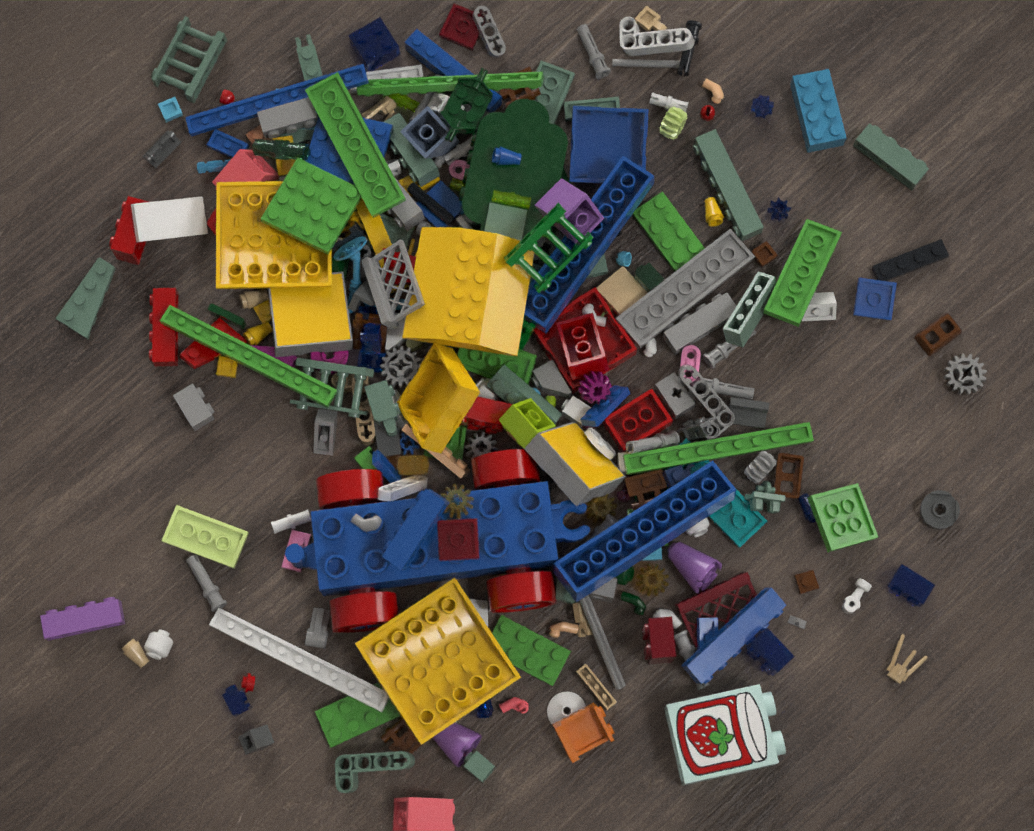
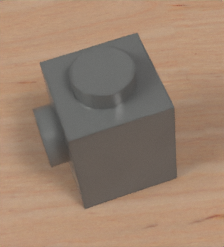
[238,725,275,755]

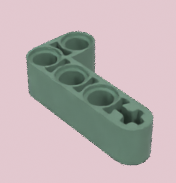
[335,751,415,793]

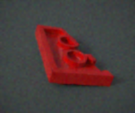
[180,317,248,369]

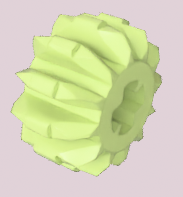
[660,106,687,140]

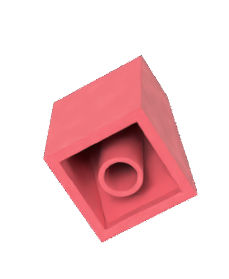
[212,149,279,190]
[393,797,455,831]

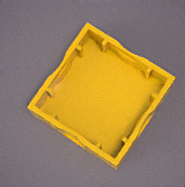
[397,343,480,454]

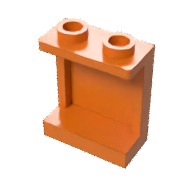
[552,702,615,763]

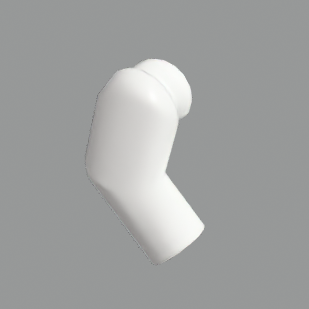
[582,304,607,327]
[643,338,657,357]

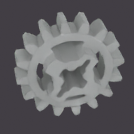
[380,346,421,388]
[944,353,987,396]

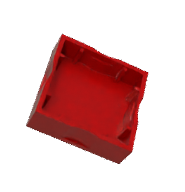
[532,287,637,394]

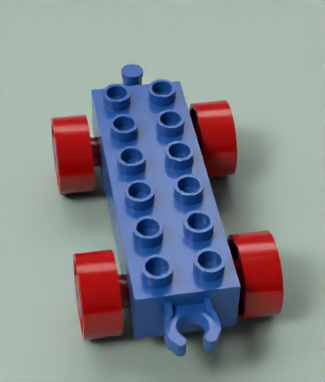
[285,449,590,633]

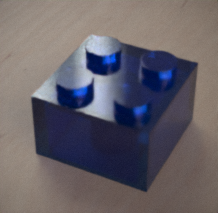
[348,17,400,72]
[746,628,795,676]

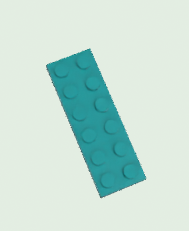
[662,438,767,548]

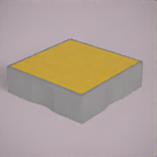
[267,272,353,357]
[525,421,626,506]

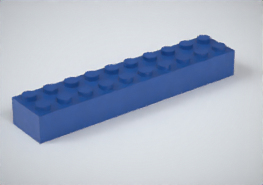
[524,156,654,334]
[553,461,736,602]

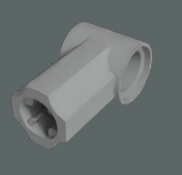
[305,608,330,649]

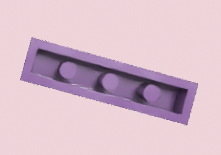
[40,597,125,641]

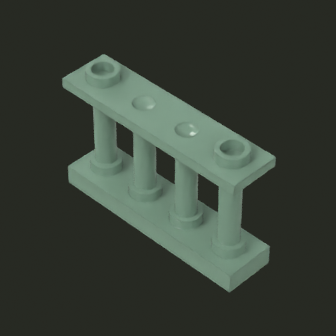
[151,16,227,103]
[290,358,374,418]

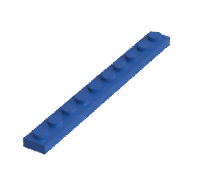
[185,64,369,136]

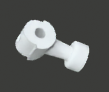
[842,578,872,614]

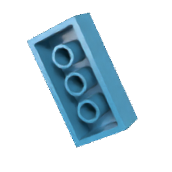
[790,69,847,153]

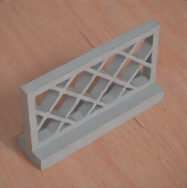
[361,239,425,329]

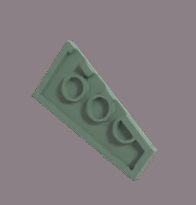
[56,257,116,340]

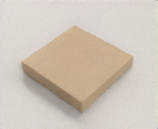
[597,266,648,316]

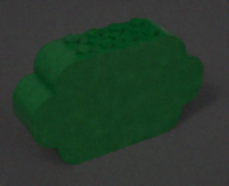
[458,99,568,239]

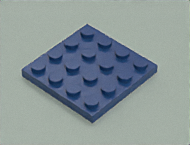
[305,116,393,186]

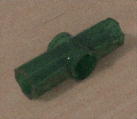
[252,139,310,160]

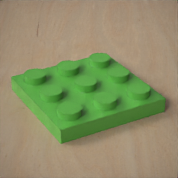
[808,483,878,552]

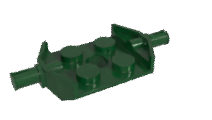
[440,68,493,142]

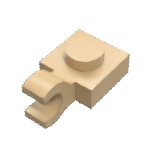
[635,5,667,32]
[572,602,593,637]

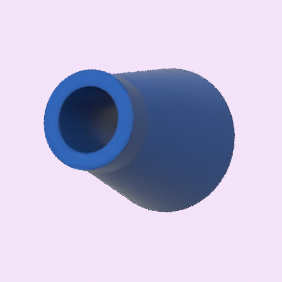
[492,146,521,165]

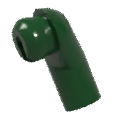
[621,591,647,616]

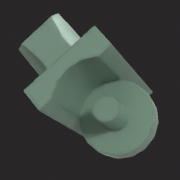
[745,481,785,514]

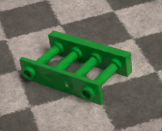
[504,202,594,293]

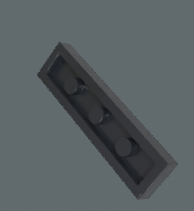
[872,239,949,281]

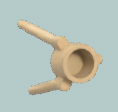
[361,96,397,121]
[887,634,928,684]

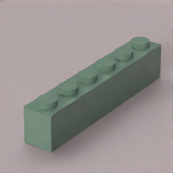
[693,129,764,241]

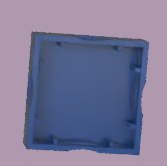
[569,106,649,183]

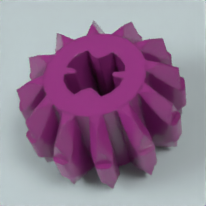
[578,371,612,404]

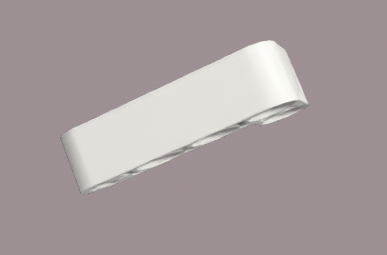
[620,17,695,56]

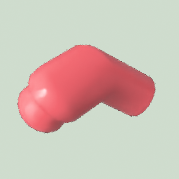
[499,697,529,714]

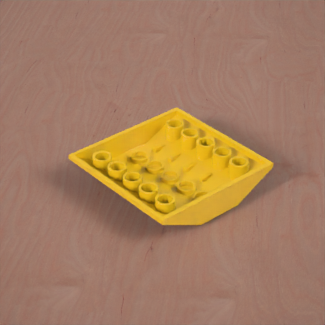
[216,181,332,289]
[402,227,534,357]
[355,578,521,745]

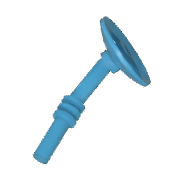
[333,236,367,313]

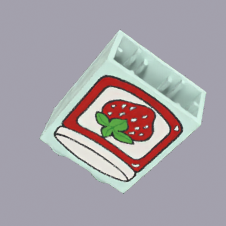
[664,684,786,786]

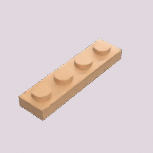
[402,423,470,478]

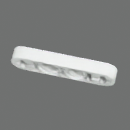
[378,475,428,501]

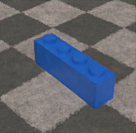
[382,489,450,570]

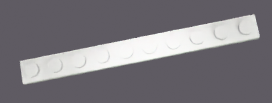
[209,608,389,713]

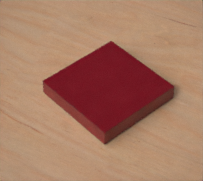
[439,3,486,51]
[437,518,479,561]

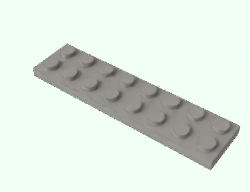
[615,229,755,349]

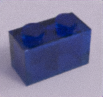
[887,564,935,607]

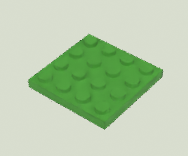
[261,158,362,255]

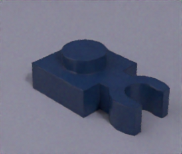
[662,464,695,488]

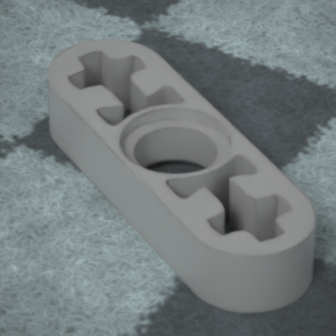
[472,6,506,58]

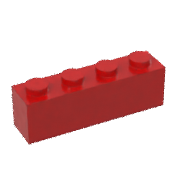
[149,288,179,367]

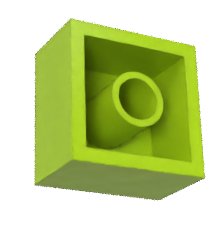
[499,398,556,449]

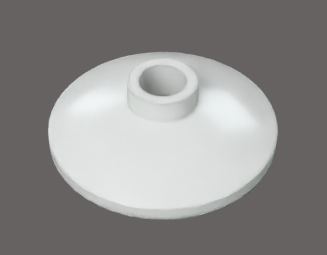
[547,692,586,724]

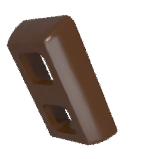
[914,313,962,356]
[774,453,804,499]

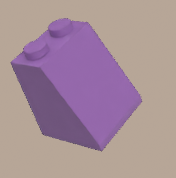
[535,178,604,244]

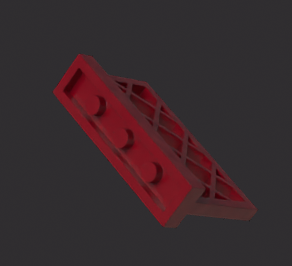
[674,572,757,647]

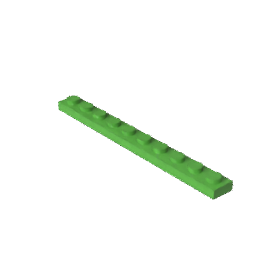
[357,72,544,96]
[160,305,337,408]
[623,422,814,475]

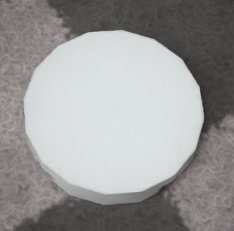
[584,427,616,460]

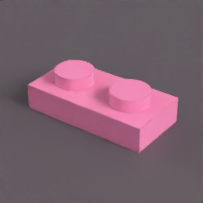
[282,530,311,573]

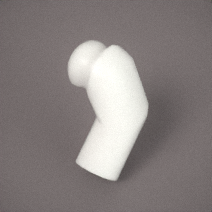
[653,609,682,629]

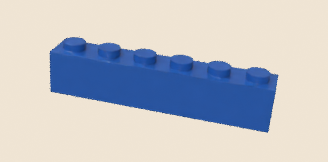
[405,29,502,113]
[681,587,786,684]

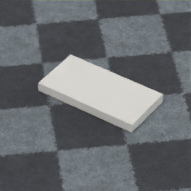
[131,196,208,242]

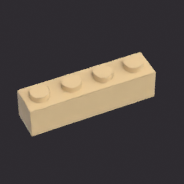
[576,664,617,710]

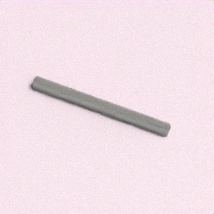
[580,595,625,690]

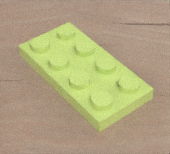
[162,505,249,569]

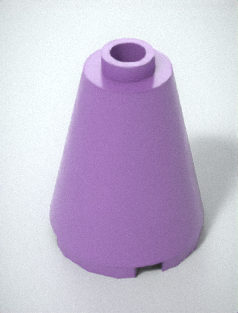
[667,542,722,594]
[432,722,482,767]

